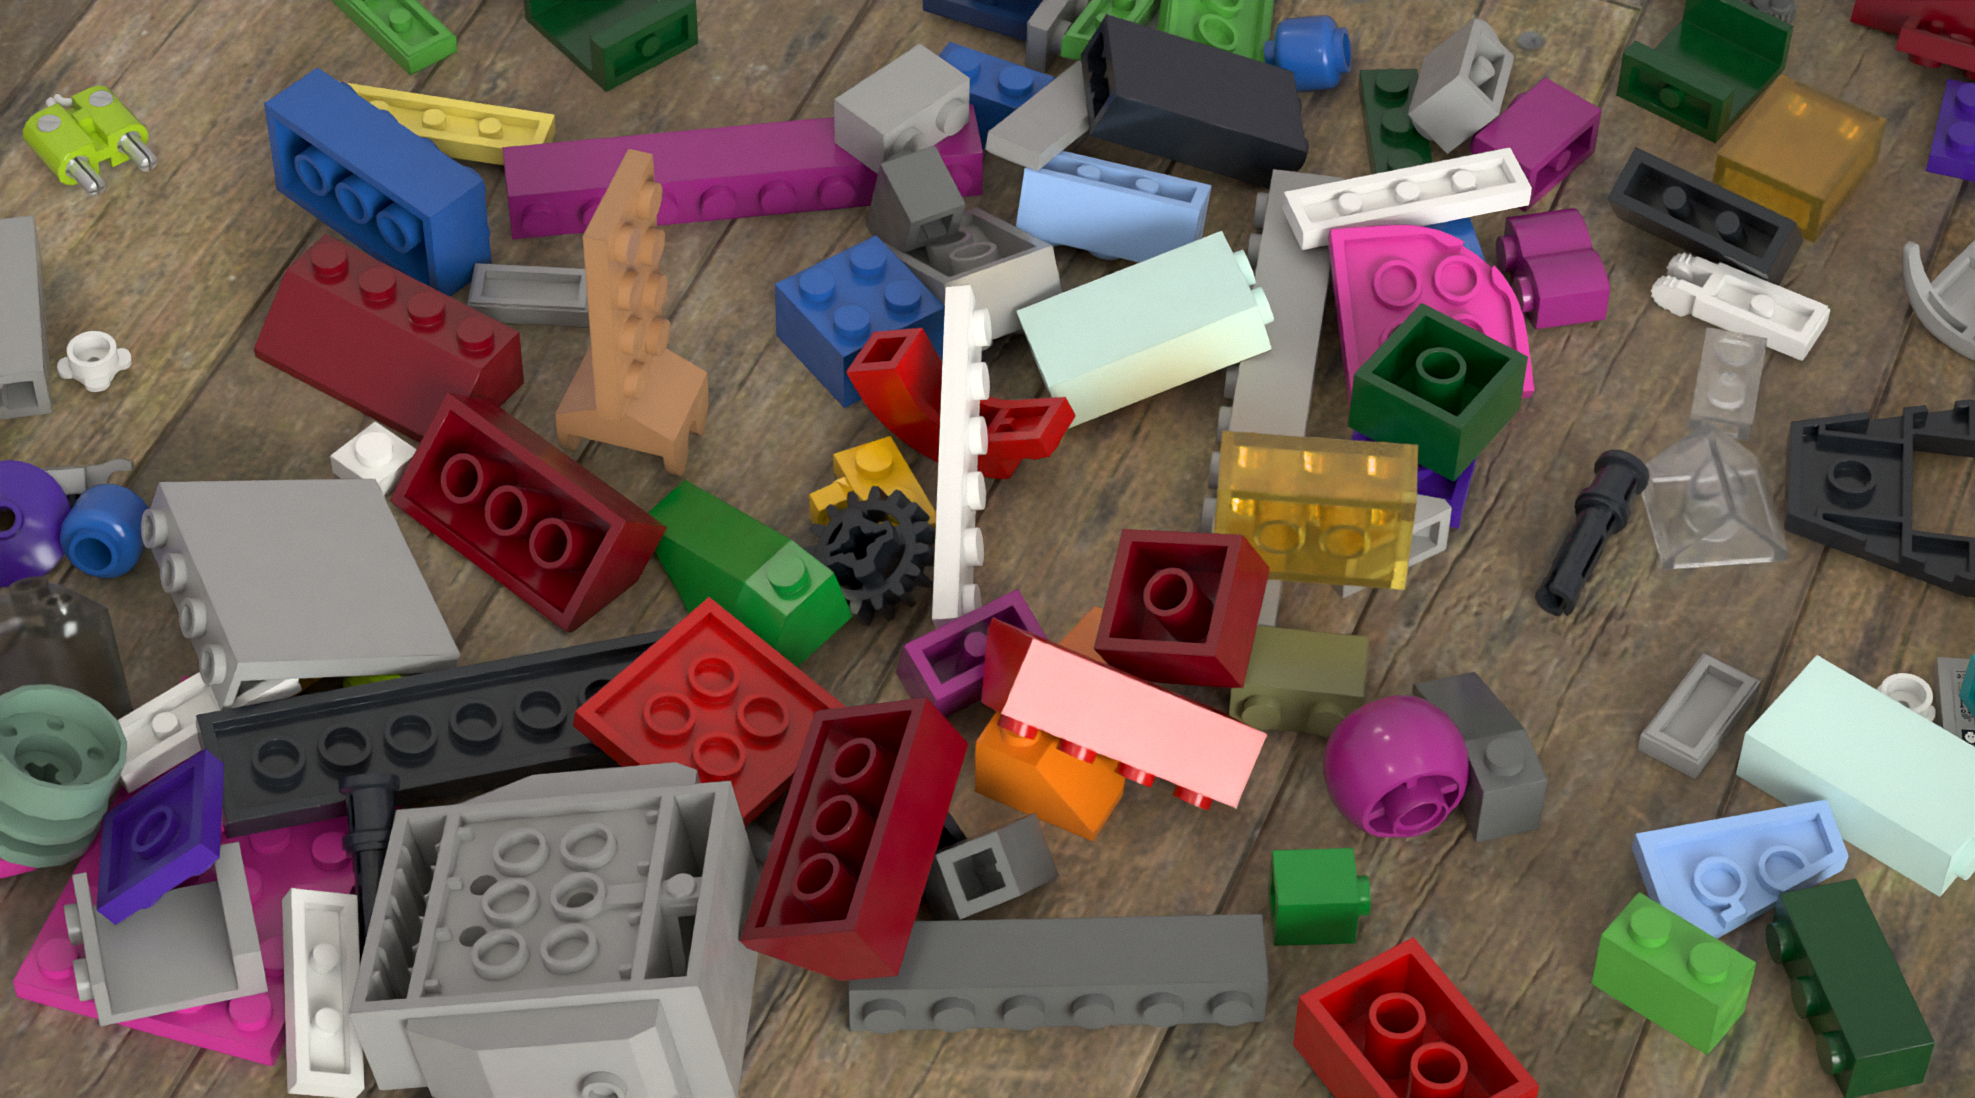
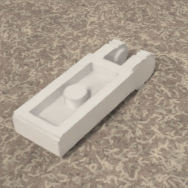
[1650,252,1830,361]

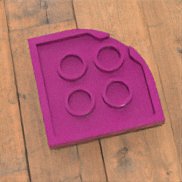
[1328,225,1535,411]

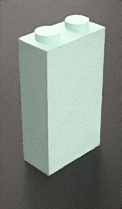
[1016,231,1274,429]
[1736,655,1975,897]

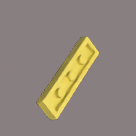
[338,81,556,166]

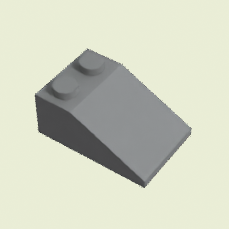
[881,207,1062,351]

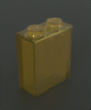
[1712,74,1887,243]

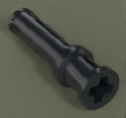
[1535,449,1650,616]
[338,773,400,963]

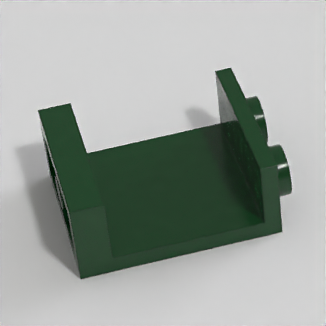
[524,0,698,92]
[1616,0,1794,144]

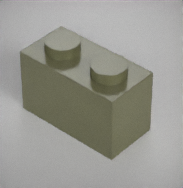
[1229,625,1369,737]

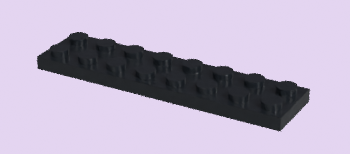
[196,628,672,839]

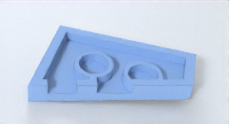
[1631,799,1849,939]

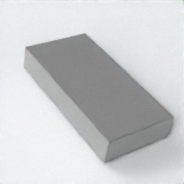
[467,263,590,327]
[1638,653,1761,779]

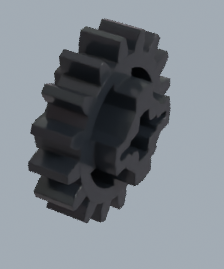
[803,486,936,626]

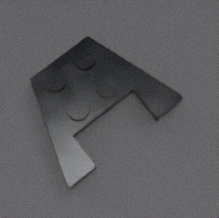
[1784,399,1975,598]

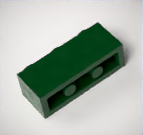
[1766,878,1935,1098]

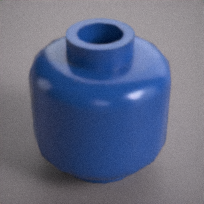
[1264,15,1352,93]
[60,484,150,578]

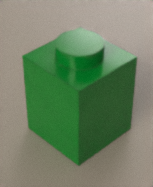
[1268,848,1371,946]

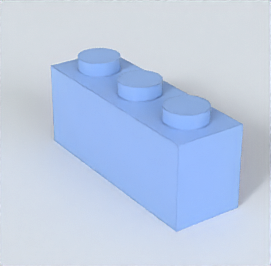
[1016,151,1211,263]

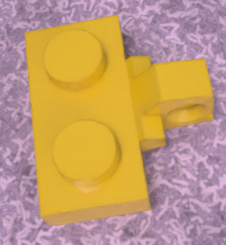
[809,436,936,530]

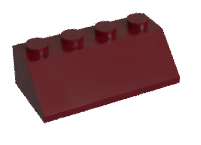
[254,234,524,443]
[389,392,667,632]
[739,697,968,981]

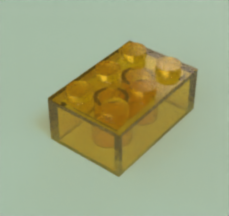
[1213,431,1418,590]

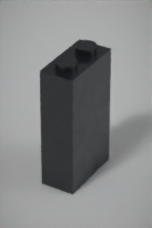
[1080,14,1309,189]

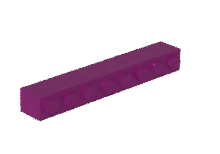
[502,104,983,239]

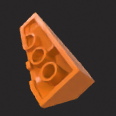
[975,606,1126,842]

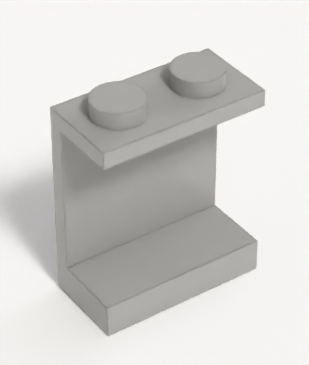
[64,842,268,1026]

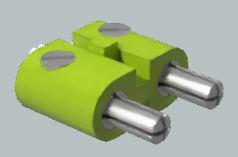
[23,85,158,197]

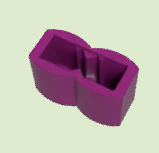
[1496,208,1610,329]

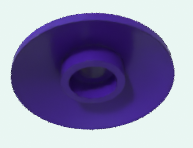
[0,460,71,588]

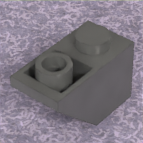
[866,145,966,253]
[923,813,1059,921]

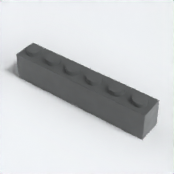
[849,914,1269,1034]

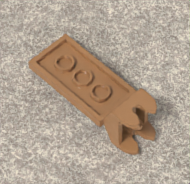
[555,149,709,476]

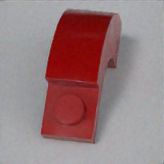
[846,328,1076,479]

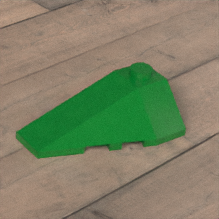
[648,480,853,667]

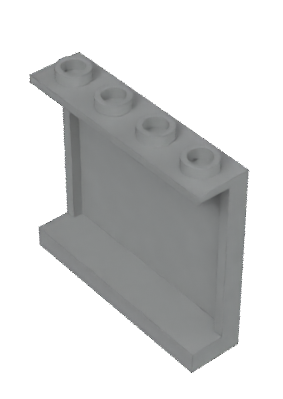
[141,479,460,710]

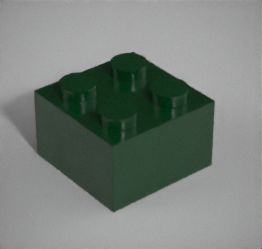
[1348,303,1528,482]

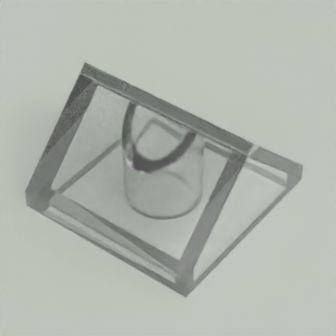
[1642,421,1789,570]

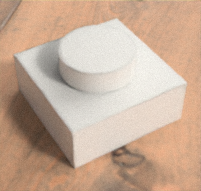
[330,421,417,497]

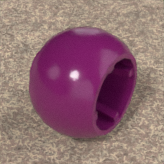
[1323,695,1469,838]

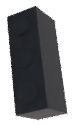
[1607,147,1804,286]

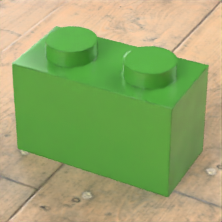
[1591,892,1756,1055]

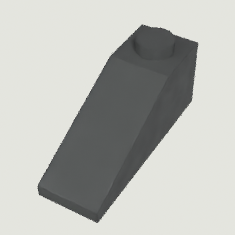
[1412,672,1547,842]

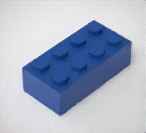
[264,67,492,296]

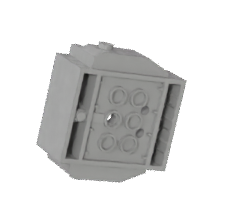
[349,762,760,1098]

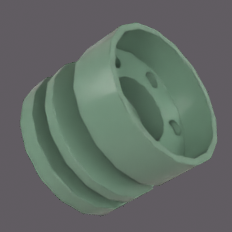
[0,684,127,868]

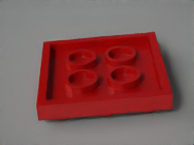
[573,597,846,827]

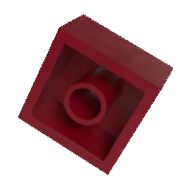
[1094,529,1270,688]

